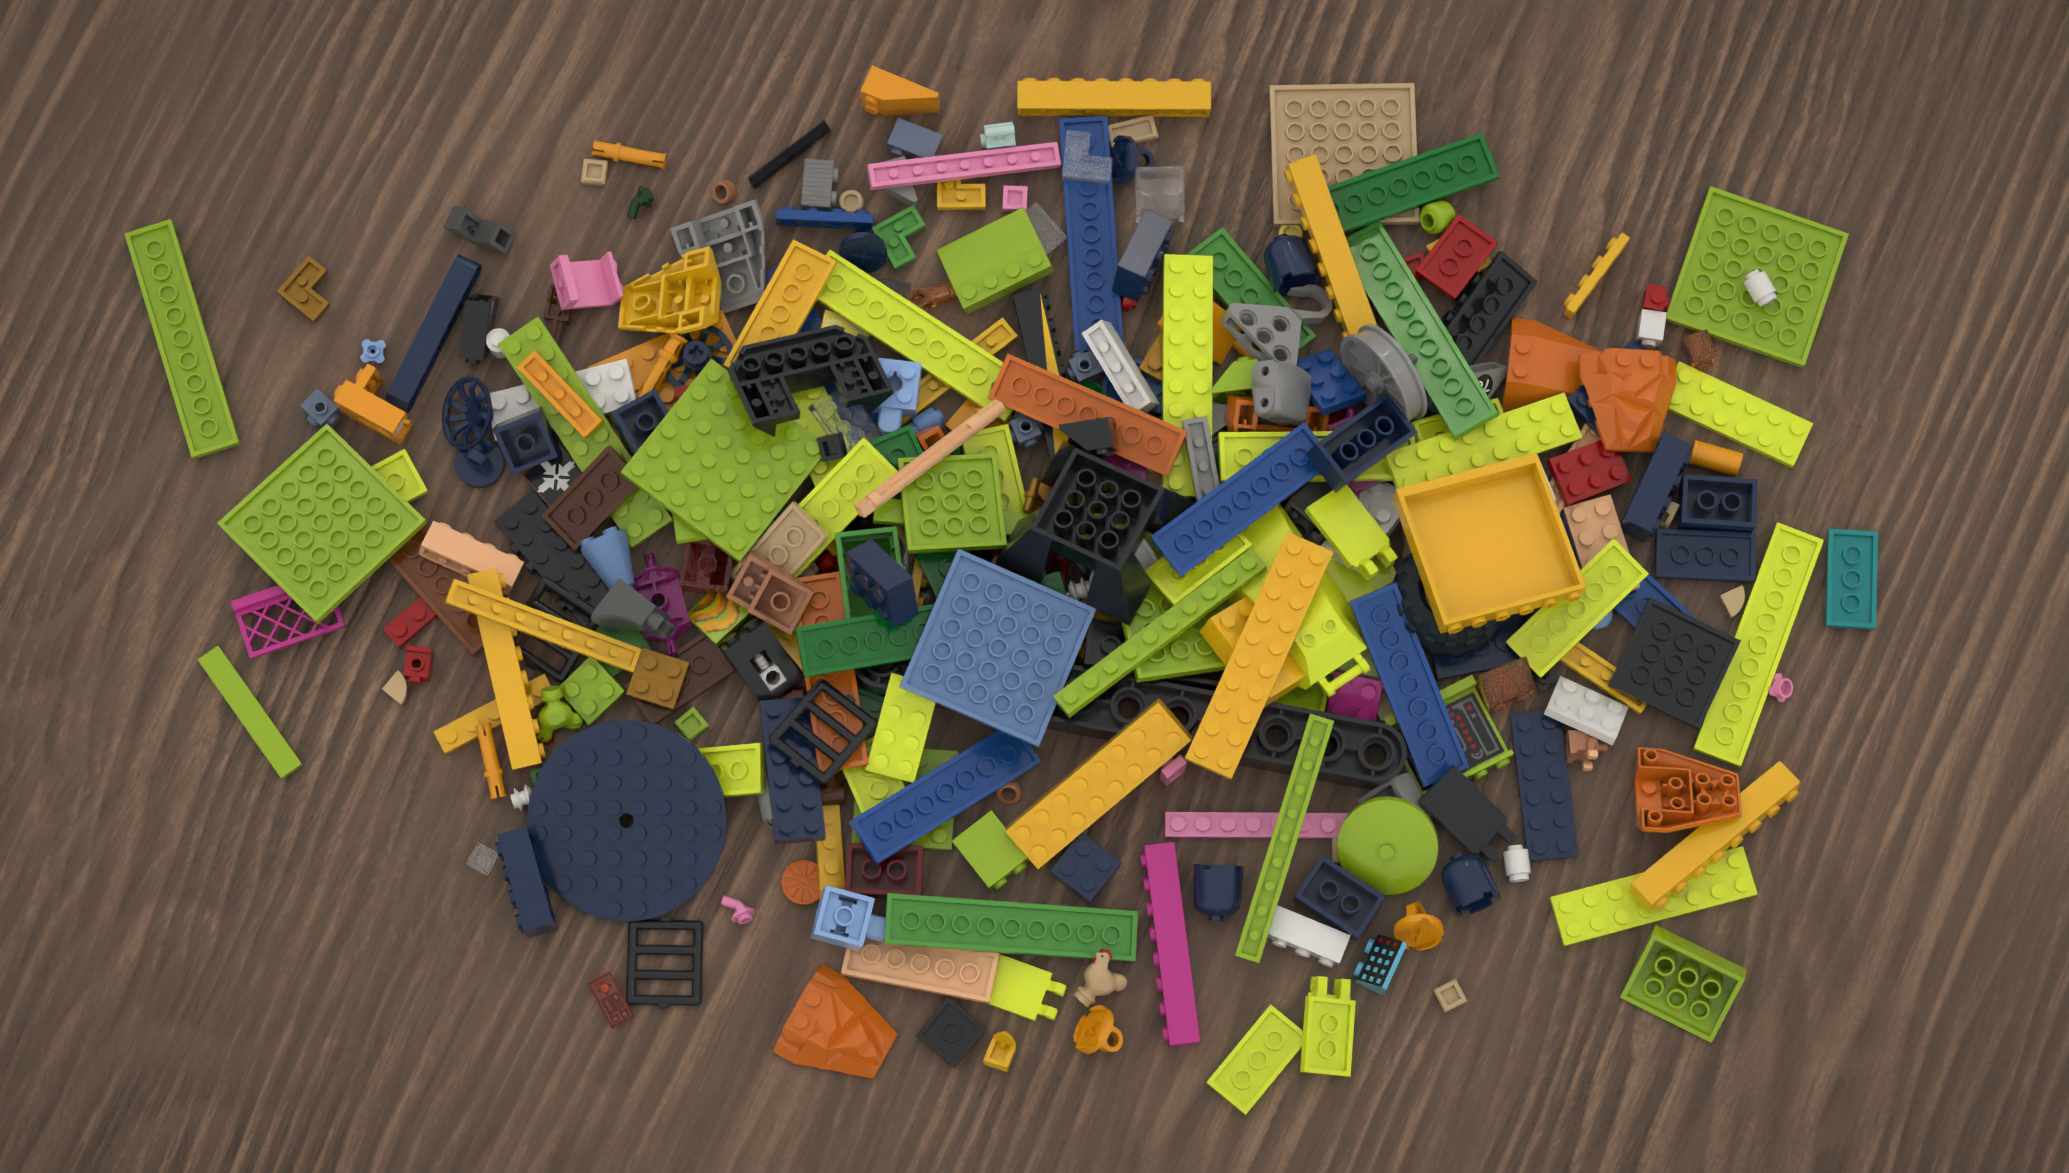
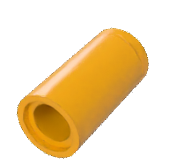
[1689,440,1743,477]

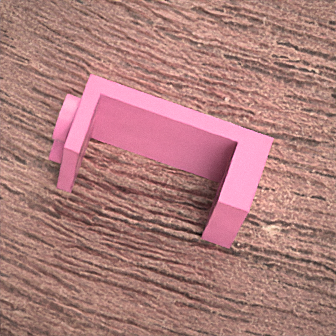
[550,252,623,310]

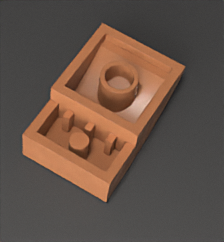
[726,551,815,635]

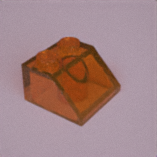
[1476,656,1535,712]

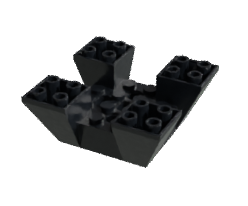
[996,441,1196,626]

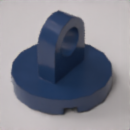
[1110,135,1154,184]
[839,226,887,274]
[455,439,505,488]

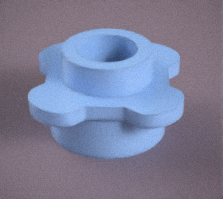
[360,339,386,364]

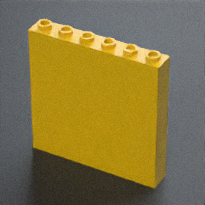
[1392,453,1586,634]

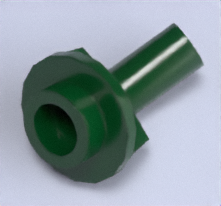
[627,185,655,219]

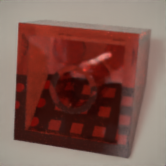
[679,540,734,594]

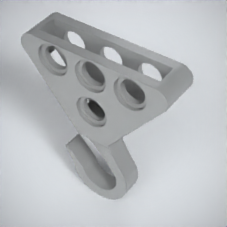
[1221,284,1333,373]

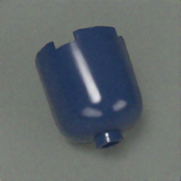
[1264,234,1320,296]
[1441,852,1501,917]
[1193,864,1244,921]

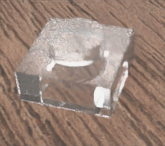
[466,842,500,877]

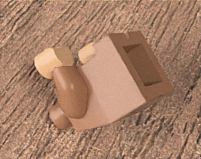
[1564,730,1608,771]

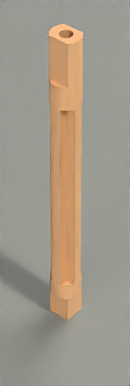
[853,399,1006,518]

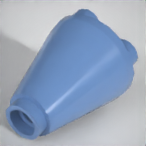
[580,526,635,590]

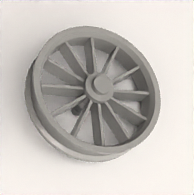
[1340,324,1427,422]

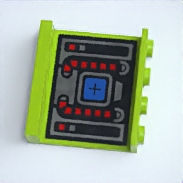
[1382,675,1514,796]

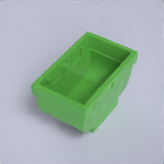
[834,526,902,619]

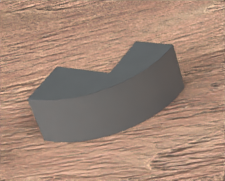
[443,206,516,255]

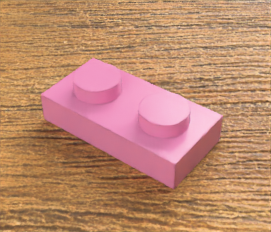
[1160,755,1187,786]

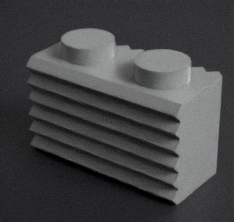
[801,159,839,212]

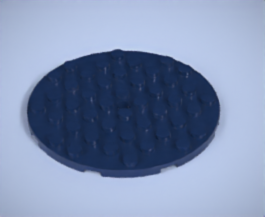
[527,720,728,922]

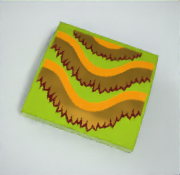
[688,589,752,647]

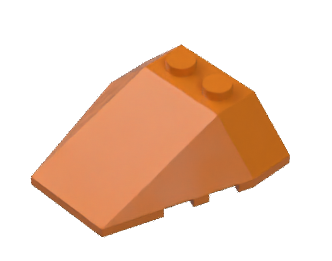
[1501,318,1603,413]

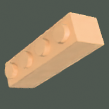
[418,521,524,596]

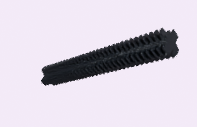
[747,120,831,189]

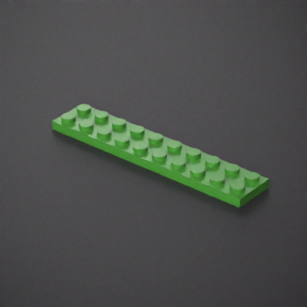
[1346,221,1499,440]
[884,893,1138,962]

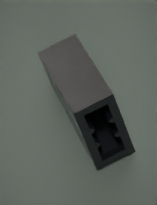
[459,293,499,364]

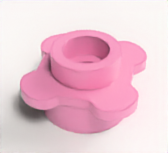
[1769,673,1793,702]

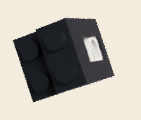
[720,619,803,703]

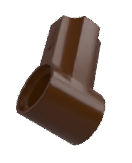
[820,770,845,806]

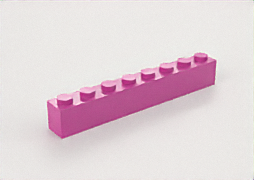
[1140,842,1200,1048]

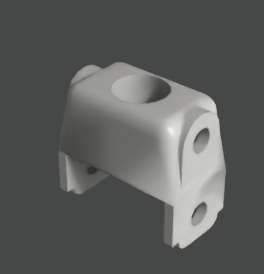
[1251,359,1311,426]

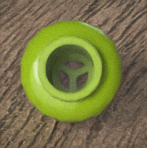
[1420,200,1456,234]

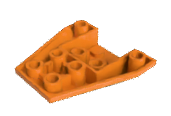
[1634,747,1742,833]

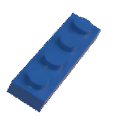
[775,206,874,230]

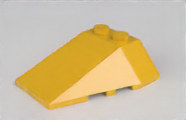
[618,246,722,334]

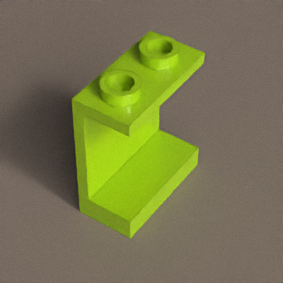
[952,810,1029,891]

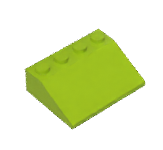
[937,207,1055,315]
[1620,925,1747,1043]

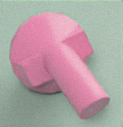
[721,895,755,925]

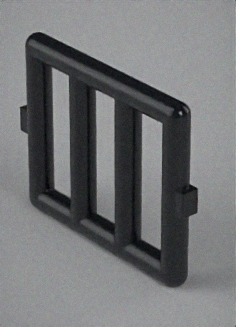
[513,576,598,683]
[769,679,877,785]
[626,917,704,1008]

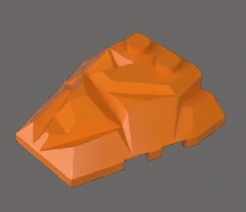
[1579,348,1676,454]
[773,964,898,1079]

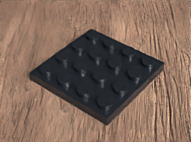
[1607,597,1741,730]

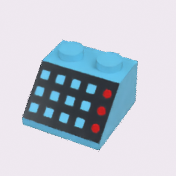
[1353,934,1407,996]

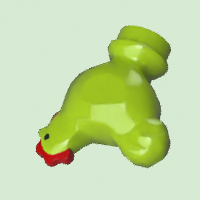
[536,685,583,745]

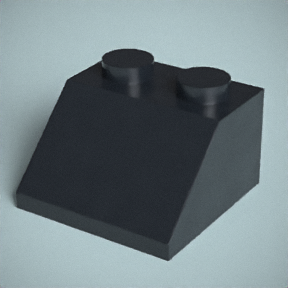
[1059,417,1118,458]

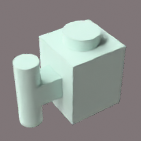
[980,122,1016,150]

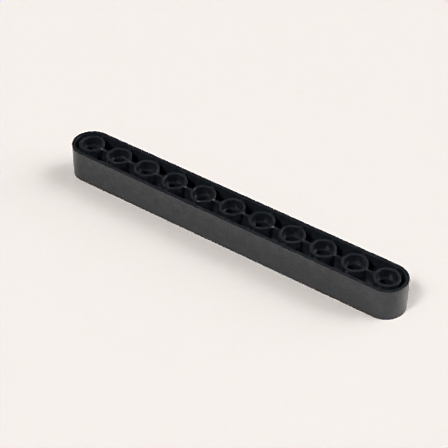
[854,660,1407,790]

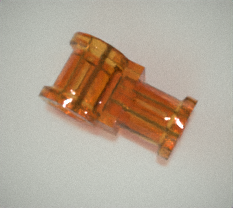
[907,280,956,312]

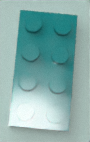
[1825,529,1878,630]

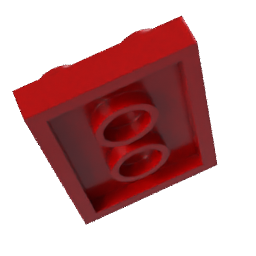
[1415,214,1498,301]
[1546,440,1632,507]

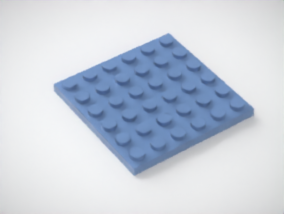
[899,549,1096,747]

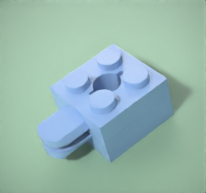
[871,358,922,435]
[810,885,885,951]

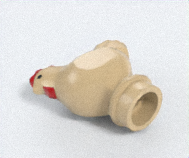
[1074,949,1127,1008]

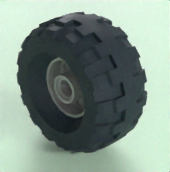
[1392,552,1501,656]

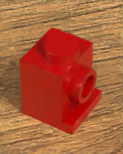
[1640,283,1670,312]
[403,645,435,685]

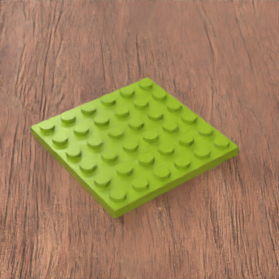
[1666,186,1849,368]
[621,359,822,563]
[217,424,427,624]

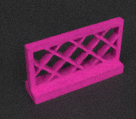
[230,585,346,659]

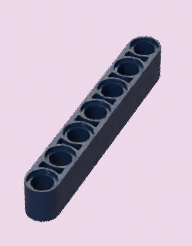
[385,255,482,413]

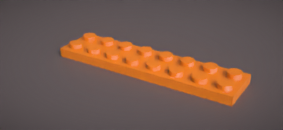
[988,354,1188,477]
[797,571,869,772]

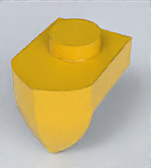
[983,1031,1017,1072]

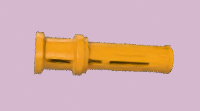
[636,333,689,398]

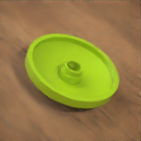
[1337,796,1439,895]

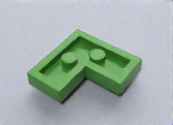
[871,205,926,271]

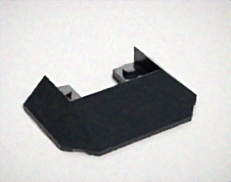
[728,325,894,437]

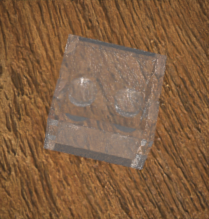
[1134,166,1185,222]

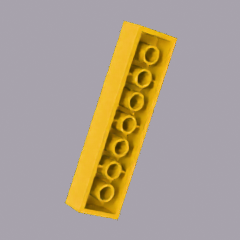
[1005,698,1192,869]

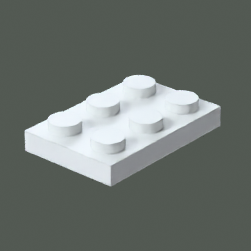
[1544,676,1629,746]

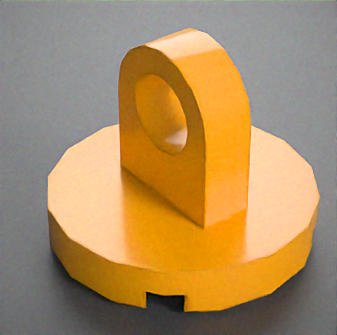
[1393,901,1444,951]
[1073,1005,1123,1054]

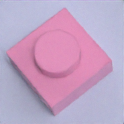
[1002,185,1028,212]

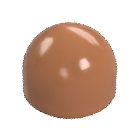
[711,179,737,204]
[996,780,1022,805]

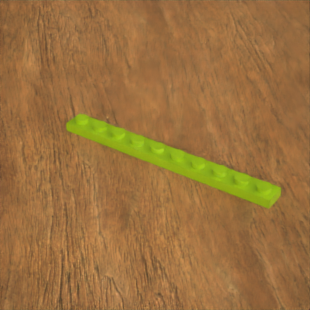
[1053,548,1267,718]
[1235,714,1334,963]

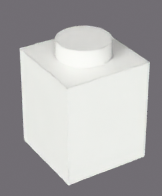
[1636,309,1667,349]

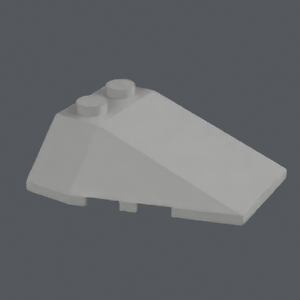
[670,199,766,313]

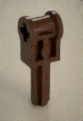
[544,285,572,346]

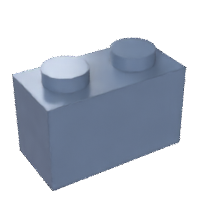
[887,118,943,159]

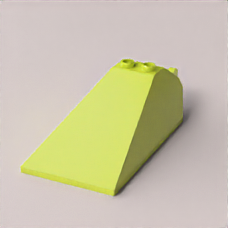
[1226,504,1371,698]

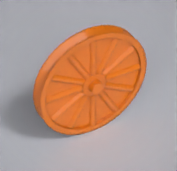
[781,860,820,905]

